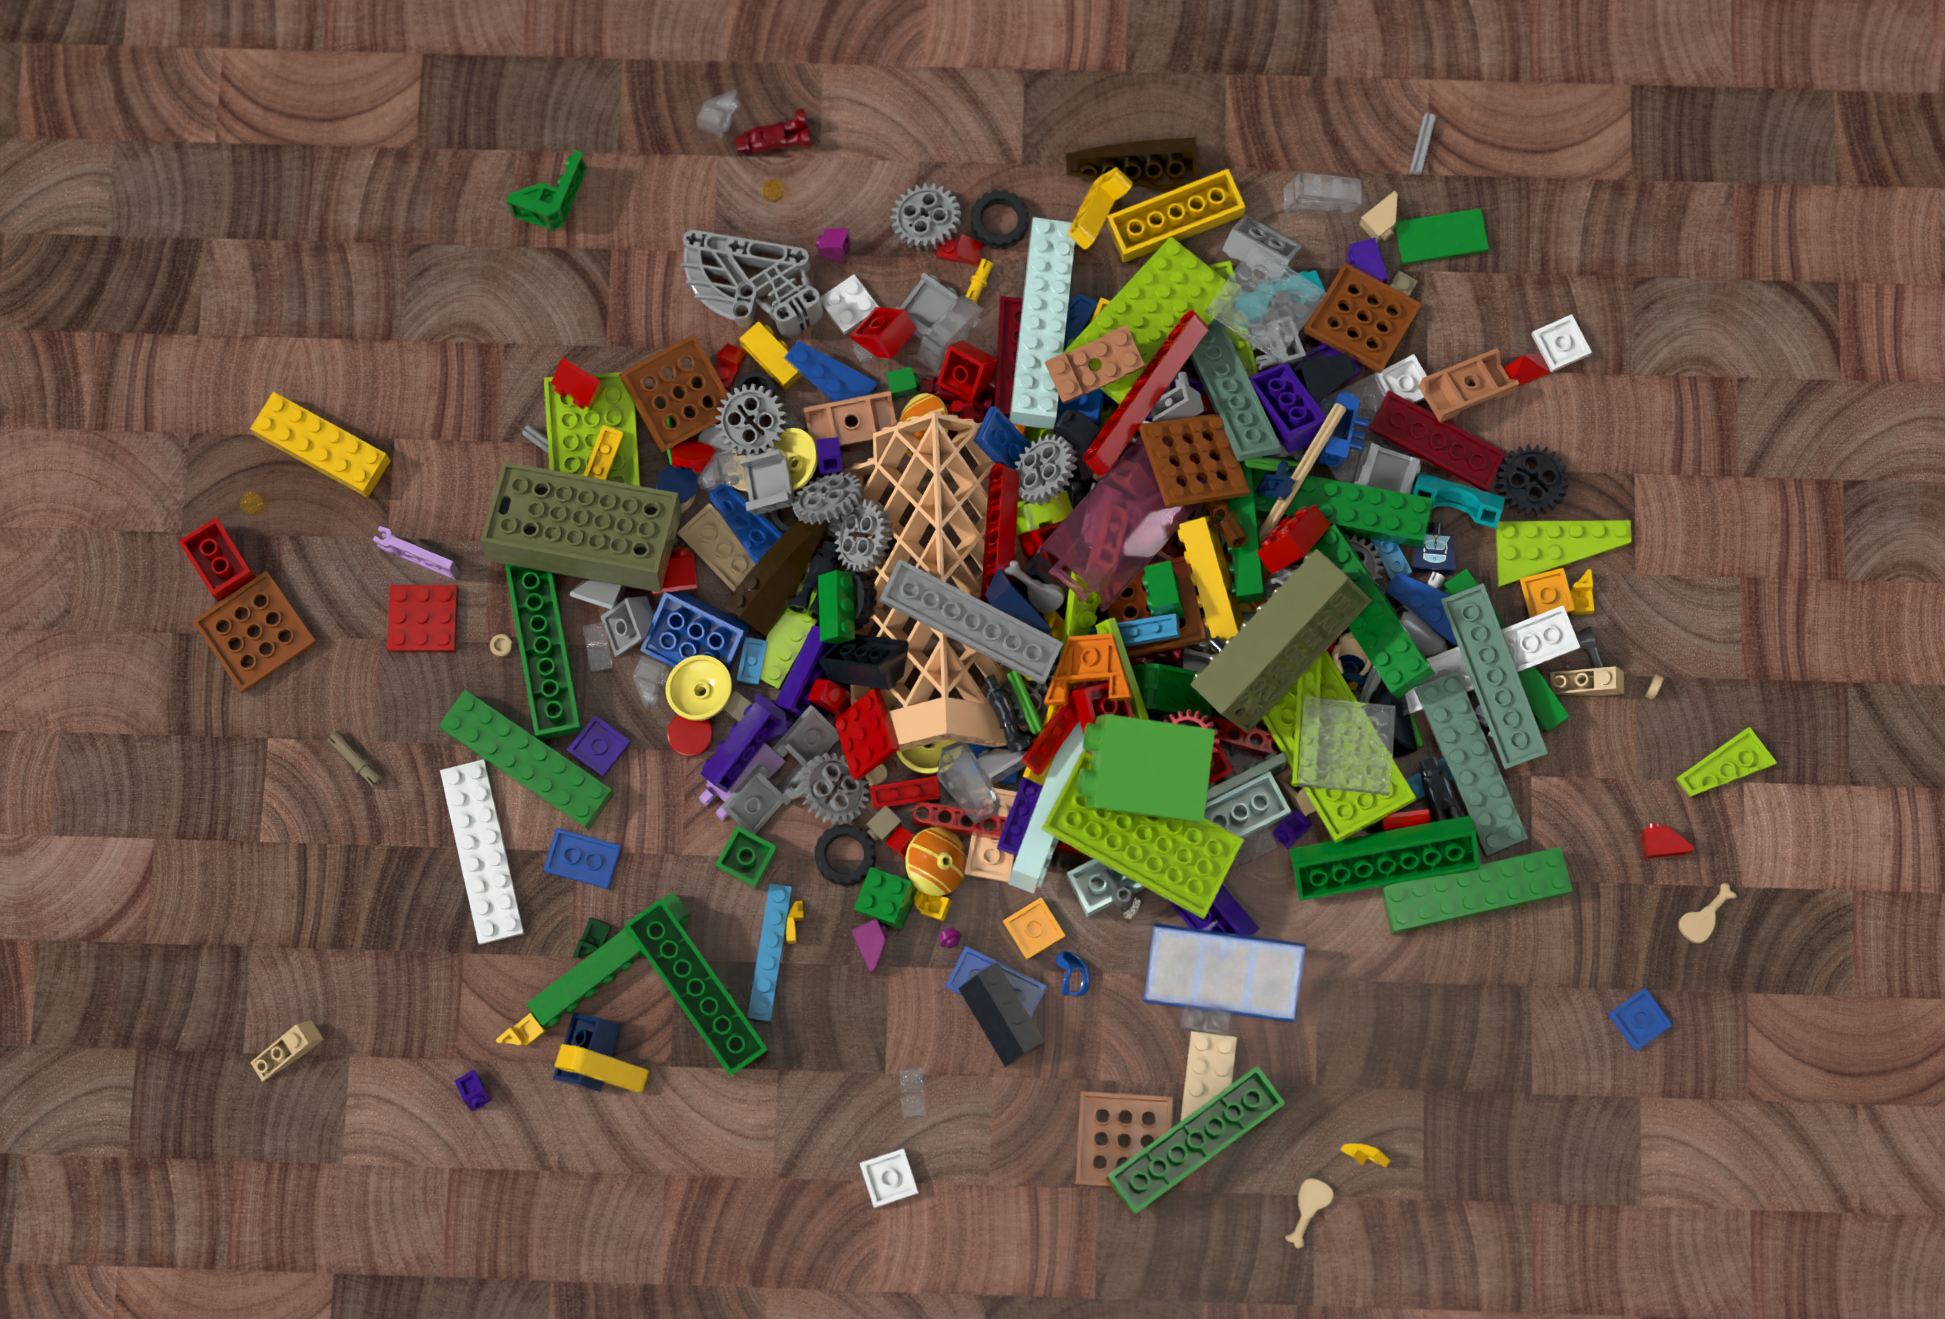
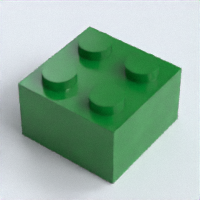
[1142,560,1185,619]
[715,826,779,890]
[854,867,918,930]

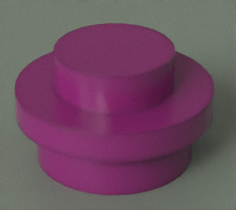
[939,928,961,948]

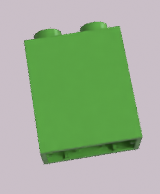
[1077,714,1215,823]

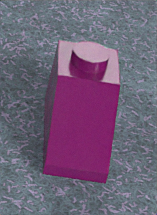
[816,228,851,264]
[851,919,888,975]

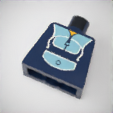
[1411,522,1455,576]

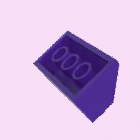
[1249,362,1327,453]
[775,625,842,719]
[700,701,781,793]
[1166,884,1260,963]

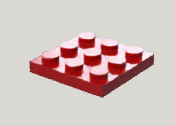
[387,585,458,652]
[834,688,900,780]

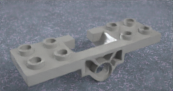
[721,705,839,835]

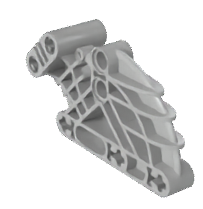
[681,230,824,339]

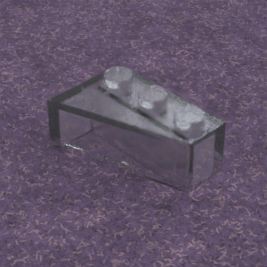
[1283,173,1362,213]
[916,294,984,373]
[937,742,1000,824]

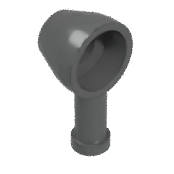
[1575,626,1603,668]
[1099,868,1135,908]

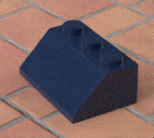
[985,568,1053,635]
[553,1013,621,1092]

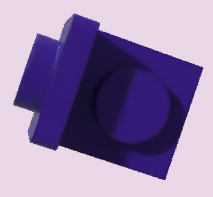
[1273,809,1313,849]
[454,1069,491,1111]

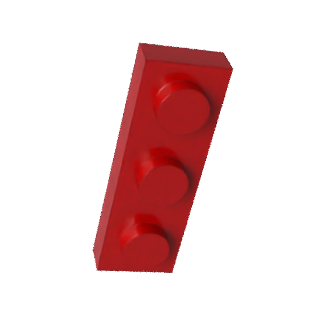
[870,775,940,809]

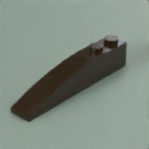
[1066,137,1198,190]
[724,519,832,636]

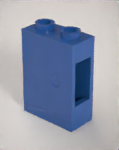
[1317,392,1369,468]

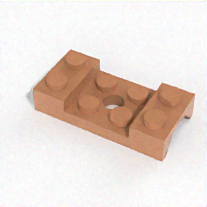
[1045,325,1146,404]
[1418,348,1519,422]
[804,391,897,447]

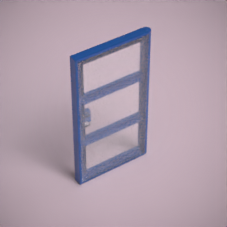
[1143,923,1305,1022]

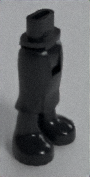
[787,541,839,621]
[984,674,1037,753]
[1419,756,1464,822]

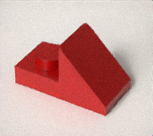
[936,234,983,266]
[714,343,748,391]

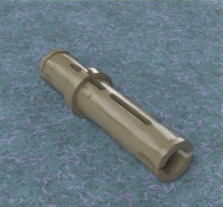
[328,731,383,788]

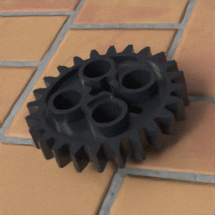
[1496,444,1569,516]

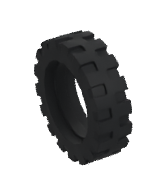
[971,189,1029,250]
[843,570,877,631]
[815,824,875,886]

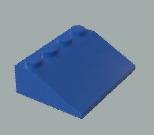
[640,591,751,671]

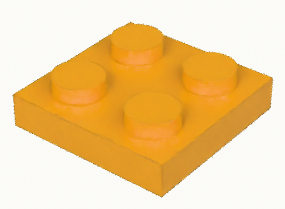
[1520,568,1575,618]
[1003,897,1066,961]

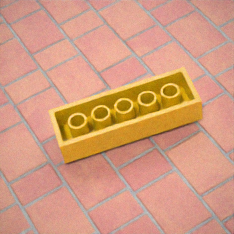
[1106,169,1245,263]
[250,392,391,498]
[1178,516,1244,654]

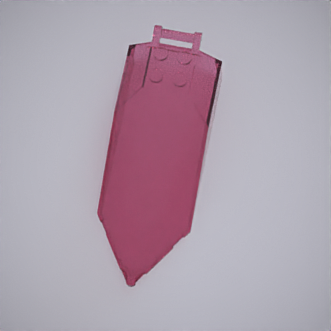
[1036,434,1212,613]

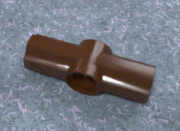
[1203,499,1248,549]

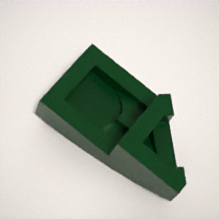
[572,917,612,959]

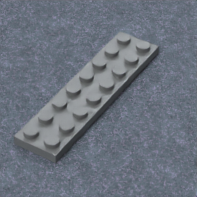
[878,559,1063,685]

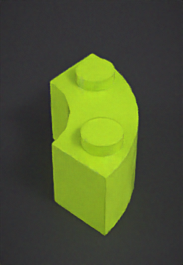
[1016,490,1075,536]

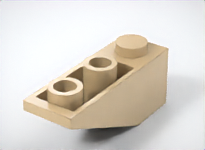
[1550,666,1624,696]
[250,1020,324,1081]

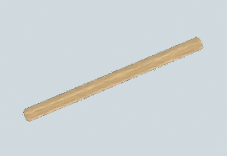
[1259,403,1346,548]

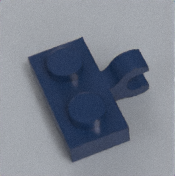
[1254,461,1296,500]

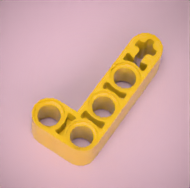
[1067,168,1133,250]
[554,1044,649,1093]

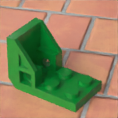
[506,150,588,231]
[1131,663,1212,720]

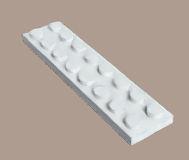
[1405,605,1580,714]
[440,759,524,945]

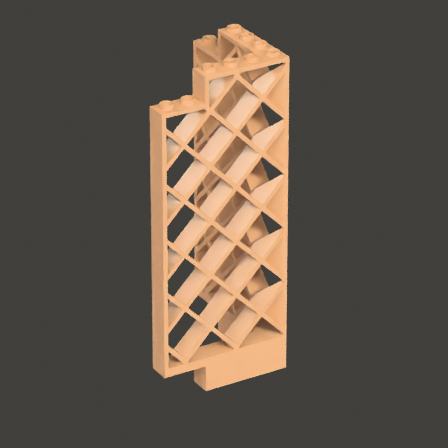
[844,411,1030,751]

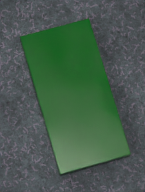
[1394,209,1489,265]

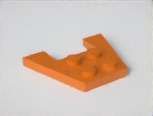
[1044,633,1133,706]

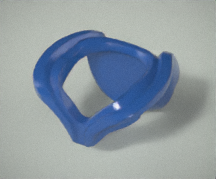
[1056,951,1090,996]

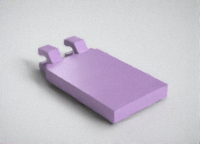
[373,526,460,580]
[699,743,786,821]

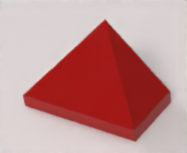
[1503,353,1550,387]

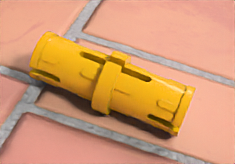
[964,259,994,304]

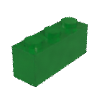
[818,570,855,644]

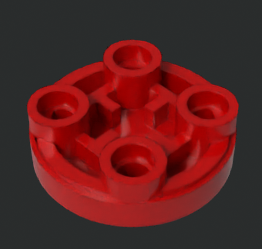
[671,441,716,473]
[667,715,713,757]

